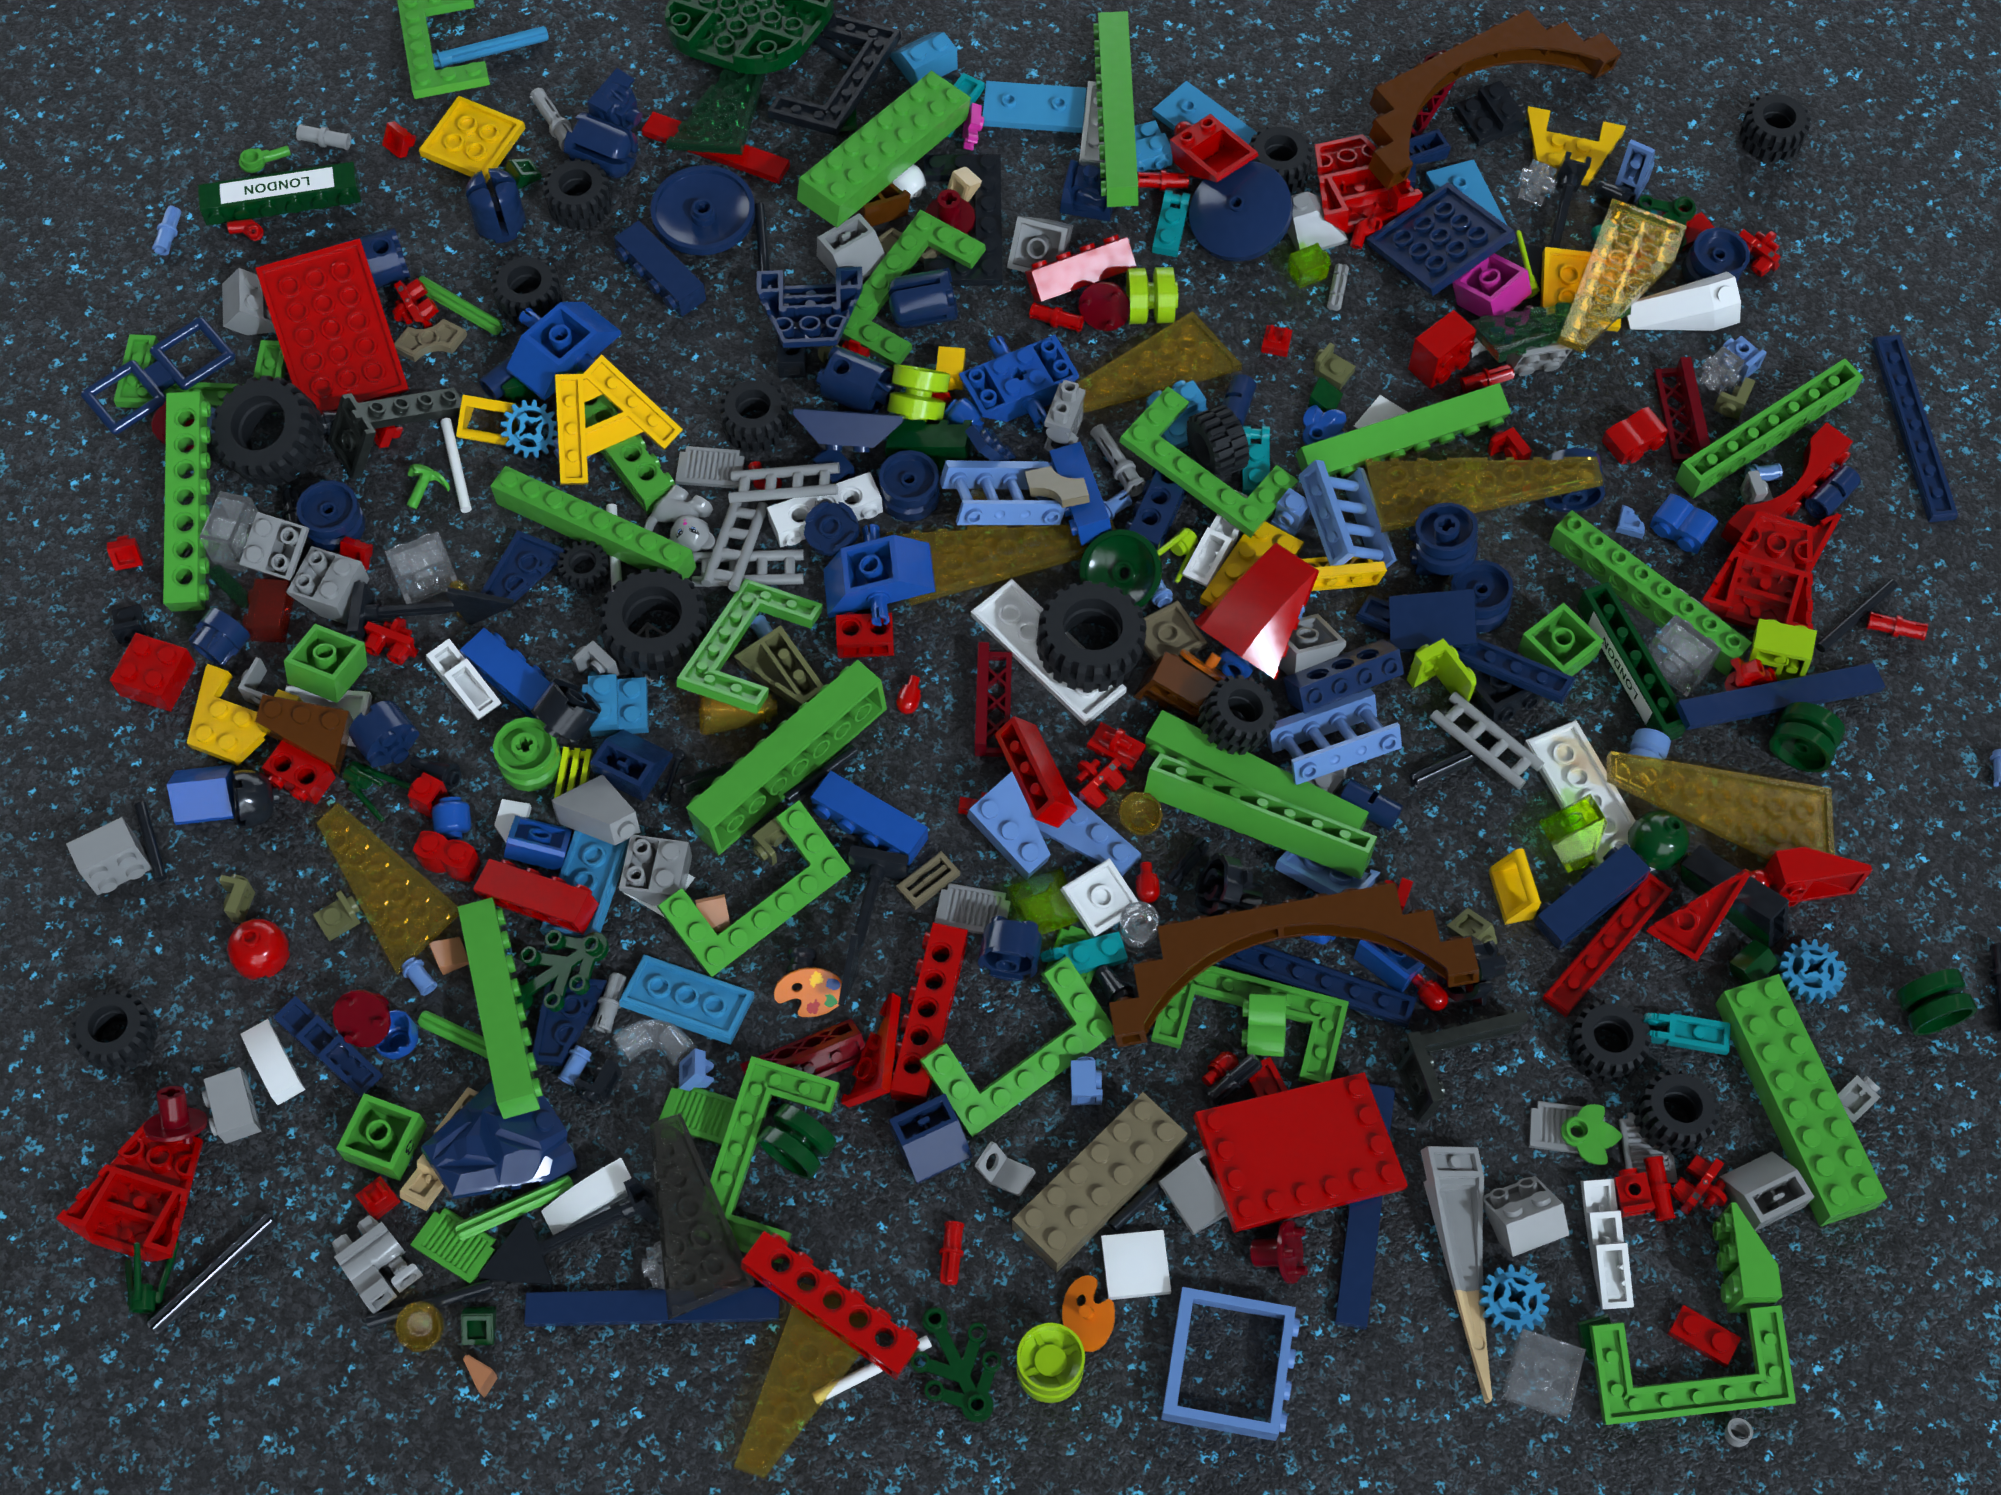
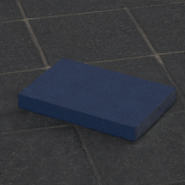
[1389,589,1478,652]

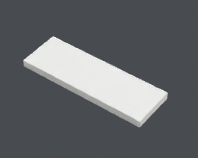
[971,579,1127,726]
[1524,720,1655,872]

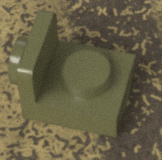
[1313,343,1356,390]
[1714,377,1755,420]
[752,814,787,866]
[219,874,256,924]
[313,890,361,942]
[1447,908,1497,944]

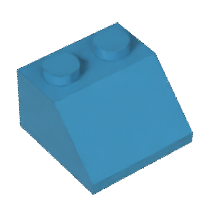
[889,32,958,86]

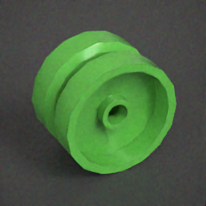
[493,717,562,792]

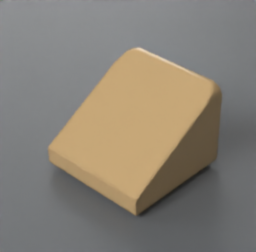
[947,167,982,202]

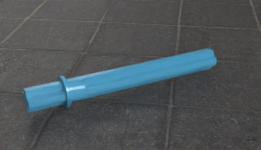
[433,26,549,69]

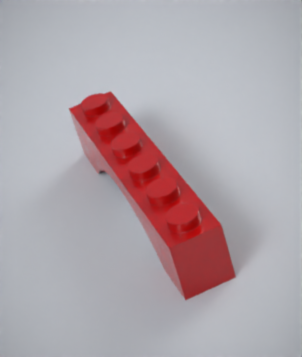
[1721,422,1853,547]

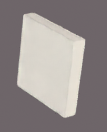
[1060,858,1142,938]
[1101,1230,1171,1300]

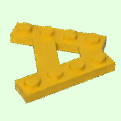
[555,354,683,485]

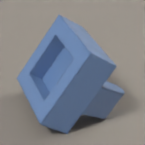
[679,1048,714,1092]

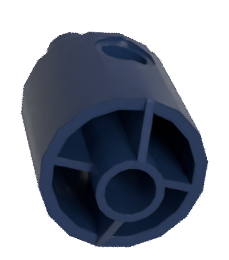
[338,228,411,288]
[816,346,895,413]

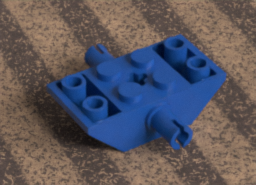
[506,302,622,401]
[959,335,1079,428]
[823,524,936,626]

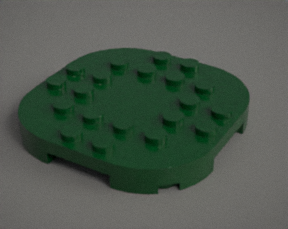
[665,0,834,74]

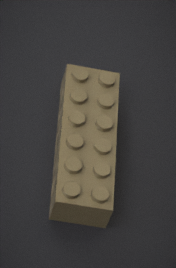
[1012,1092,1188,1273]

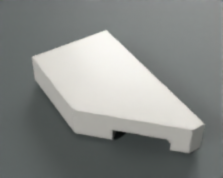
[494,799,531,843]

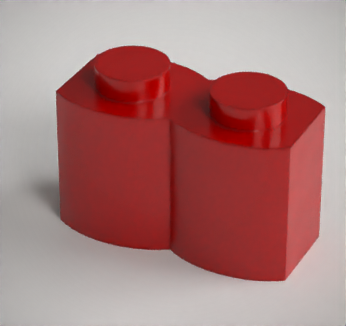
[1602,407,1668,465]
[413,831,481,882]

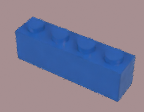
[1049,441,1112,546]
[460,628,550,719]
[811,770,928,866]

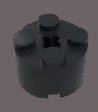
[531,678,601,744]

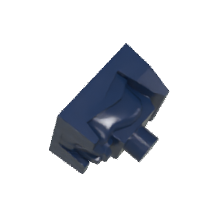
[588,68,643,130]
[1060,160,1113,222]

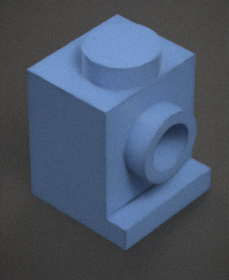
[1718,336,1767,382]
[1271,488,1310,537]
[1070,1056,1103,1105]

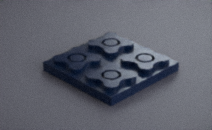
[1366,182,1515,296]

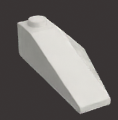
[1623,272,1741,331]

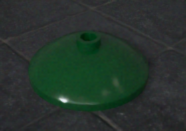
[1080,529,1162,608]

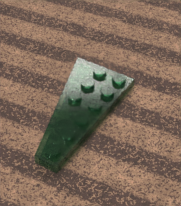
[666,69,766,155]
[1470,293,1631,363]

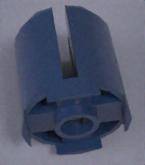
[564,112,638,179]
[466,168,526,243]
[888,268,958,329]

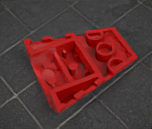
[1314,134,1423,234]
[1701,510,1813,630]
[1193,543,1319,680]
[56,1123,203,1262]

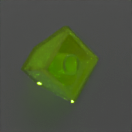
[1539,794,1608,873]
[1007,867,1080,935]

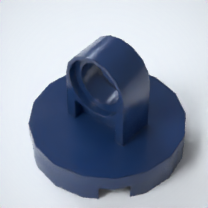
[804,501,860,556]

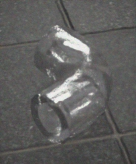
[612,1019,697,1066]

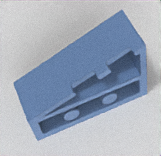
[967,772,1051,880]

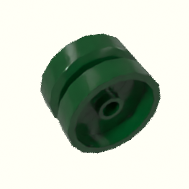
[1769,702,1845,772]
[1895,968,1977,1036]
[756,1103,837,1180]

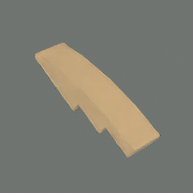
[399,1087,479,1211]

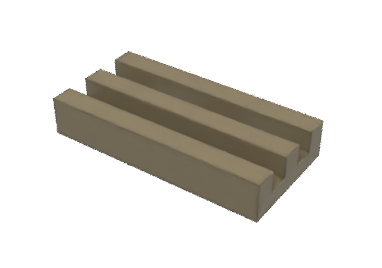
[896,851,960,910]

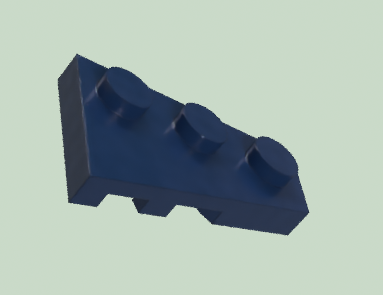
[965,424,1016,461]
[480,530,565,612]
[533,977,607,1067]

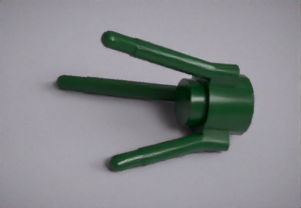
[343,761,411,822]
[124,1241,179,1313]

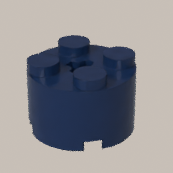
[348,701,419,768]
[978,916,1042,981]

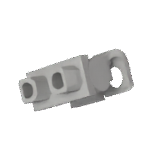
[1044,380,1086,454]
[332,1215,423,1314]

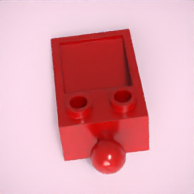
[1170,114,1258,182]
[1750,847,1872,907]

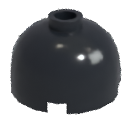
[232,770,279,828]

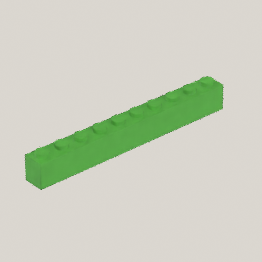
[1093,11,1138,207]

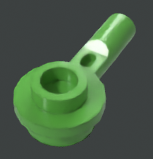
[239,146,291,173]

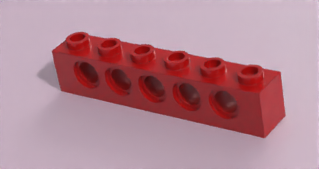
[890,922,968,1105]
[741,1231,920,1380]

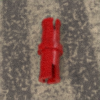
[1137,170,1189,191]
[1029,302,1084,332]
[1866,611,1928,641]
[1643,1156,1676,1222]

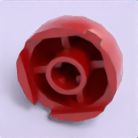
[227,919,290,980]

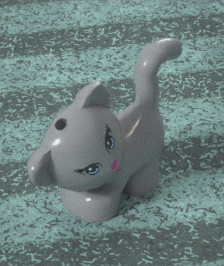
[644,484,716,553]

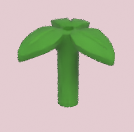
[406,463,450,510]

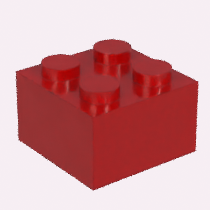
[1408,310,1476,389]
[110,633,196,712]

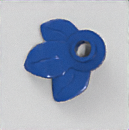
[1302,405,1346,445]

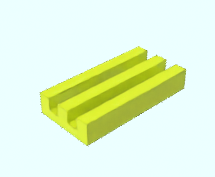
[554,747,593,798]

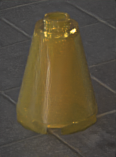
[699,693,777,735]

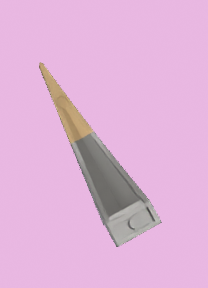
[1421,1146,1492,1403]

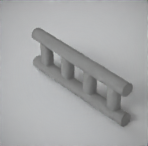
[728,462,840,503]
[701,502,768,592]
[692,549,804,587]
[1430,692,1544,790]

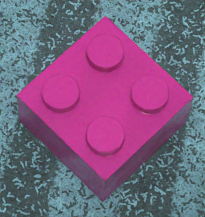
[1452,253,1532,325]

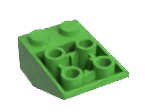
[1713,1203,1782,1313]

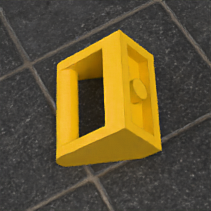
[456,395,521,446]
[1489,848,1541,925]

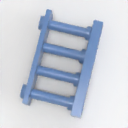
[939,460,1066,525]
[1299,460,1397,569]
[1267,689,1402,785]

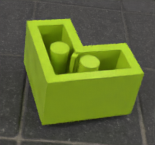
[1749,619,1817,681]

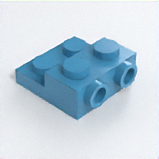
[1135,120,1173,172]
[1146,380,1208,449]
[582,674,649,737]

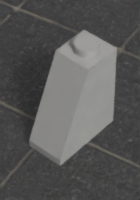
[551,774,641,845]

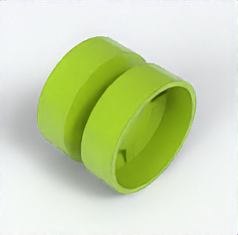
[1126,267,1178,324]
[887,364,951,422]
[1016,1323,1085,1403]

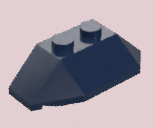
[793,408,906,452]

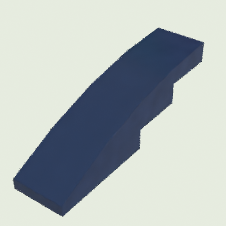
[273,996,383,1098]

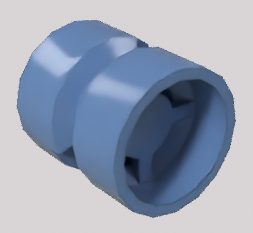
[1624,728,1671,782]

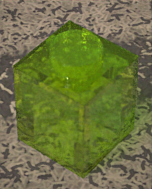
[1287,243,1331,288]

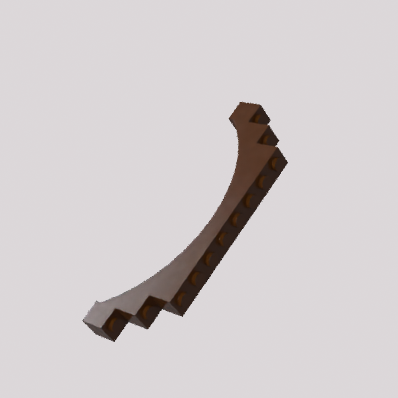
[1368,10,1622,189]
[1109,882,1479,1048]

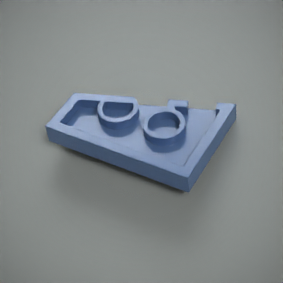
[1275,851,1381,895]

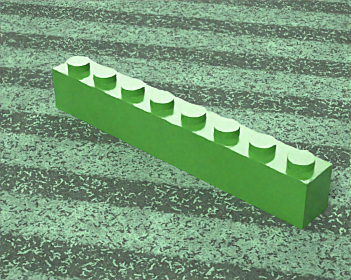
[1295,383,1511,477]
[490,466,696,580]
[1145,710,1369,830]
[1143,753,1377,880]
[458,897,543,1119]

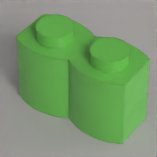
[1242,992,1287,1057]

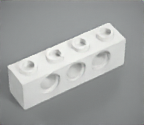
[767,472,883,548]

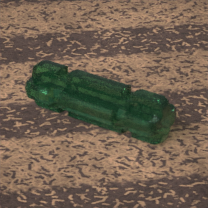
[209,564,253,608]

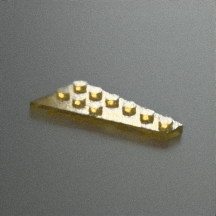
[1077,311,1242,413]
[317,803,459,975]
[734,1282,891,1479]

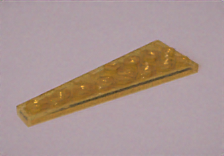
[1365,457,1603,533]
[886,519,1116,606]

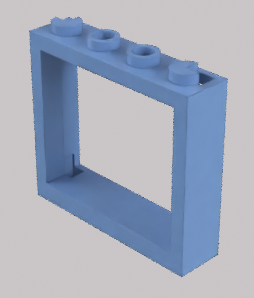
[1161,1287,1300,1441]

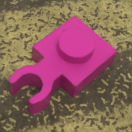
[962,103,984,151]

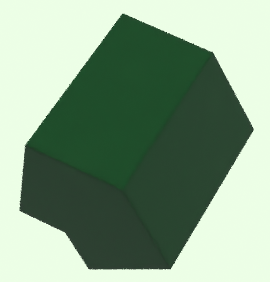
[1729,939,1779,985]

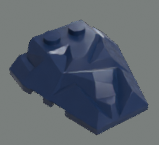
[756,267,863,349]
[421,1081,577,1199]

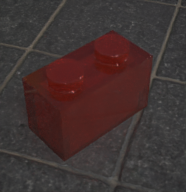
[243,579,294,643]

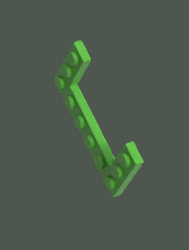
[397,0,490,99]
[841,209,986,366]
[114,334,286,414]
[1119,387,1299,538]
[676,578,823,714]
[657,800,851,977]
[919,957,1114,1137]
[1151,966,1349,1084]
[692,1056,840,1264]
[1589,1304,1796,1425]

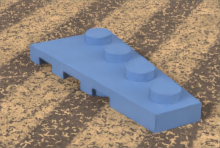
[1029,790,1141,876]

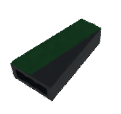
[1680,845,1789,950]

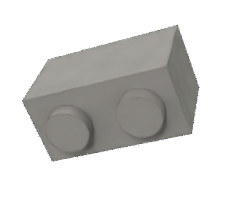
[202,1067,262,1144]

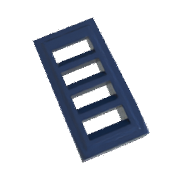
[1409,129,1451,165]

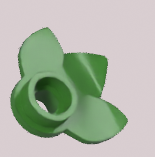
[1560,1104,1623,1165]

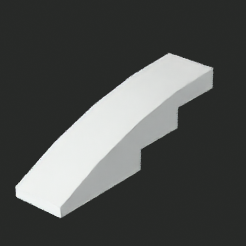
[1182,490,1249,587]
[1580,1179,1634,1309]

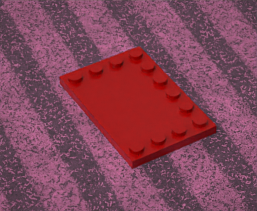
[255,238,409,413]
[1193,1072,1408,1233]

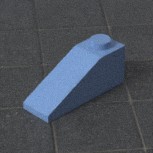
[1615,139,1655,203]

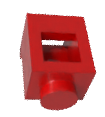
[407,772,450,819]
[1614,1168,1655,1218]

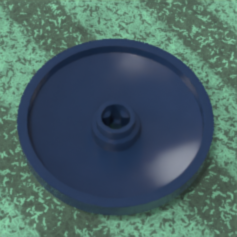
[1189,161,1293,262]
[651,165,755,255]

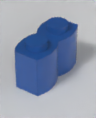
[1650,493,1718,554]

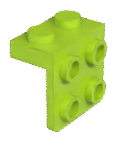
[1407,638,1476,702]

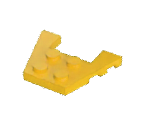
[1526,106,1626,186]
[187,664,303,766]

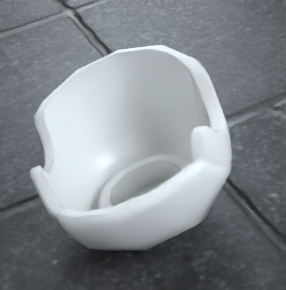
[893,164,926,199]

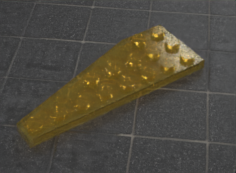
[1557,198,1687,353]
[1607,751,1835,860]

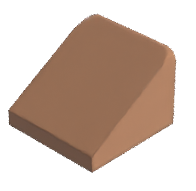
[695,894,731,933]
[429,937,469,975]
[463,1355,498,1398]

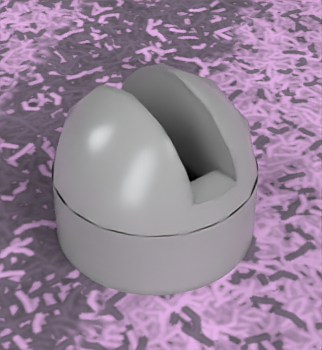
[1724,1418,1753,1448]

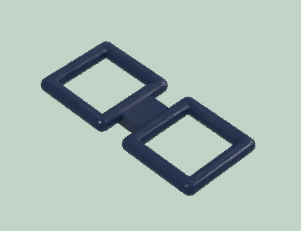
[81,317,236,435]

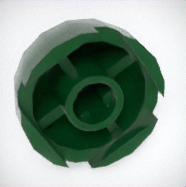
[1628,810,1689,870]

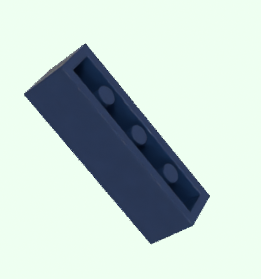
[614,220,706,317]
[1535,844,1651,950]

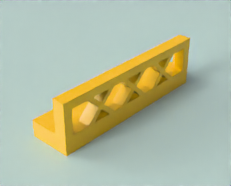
[1302,557,1387,591]

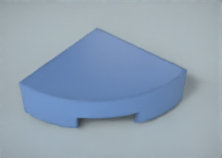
[1615,505,1645,539]

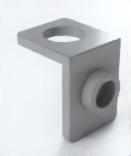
[238,657,267,706]
[975,1141,1036,1196]

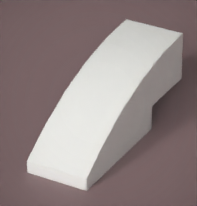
[426,639,501,720]
[240,1019,305,1105]
[541,1158,631,1235]

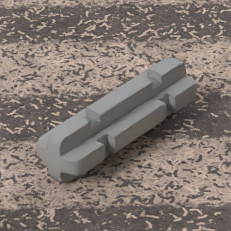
[1327,263,1349,311]

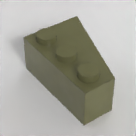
[734,625,824,709]

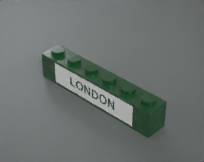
[198,162,361,226]
[1577,582,1686,741]

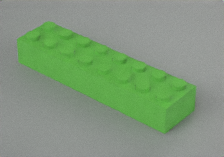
[797,70,971,228]
[686,660,887,856]
[1715,974,1887,1227]

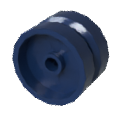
[1682,227,1750,283]
[1540,448,1605,512]
[879,450,940,522]
[296,480,366,552]
[1416,502,1478,575]
[1450,560,1514,633]

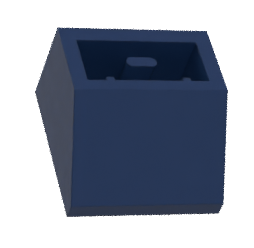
[590,729,673,802]
[889,1094,972,1184]

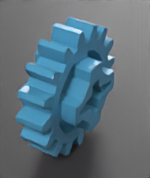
[500,400,558,459]
[1777,939,1846,1004]
[1479,1264,1550,1336]

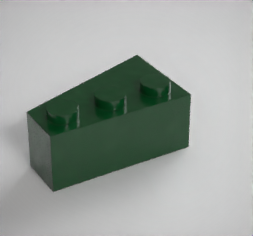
[885,420,973,472]

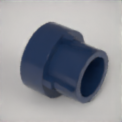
[189,607,251,666]

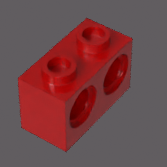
[836,612,894,658]
[261,740,336,805]

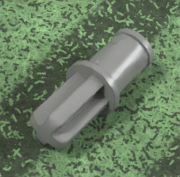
[592,972,626,1033]

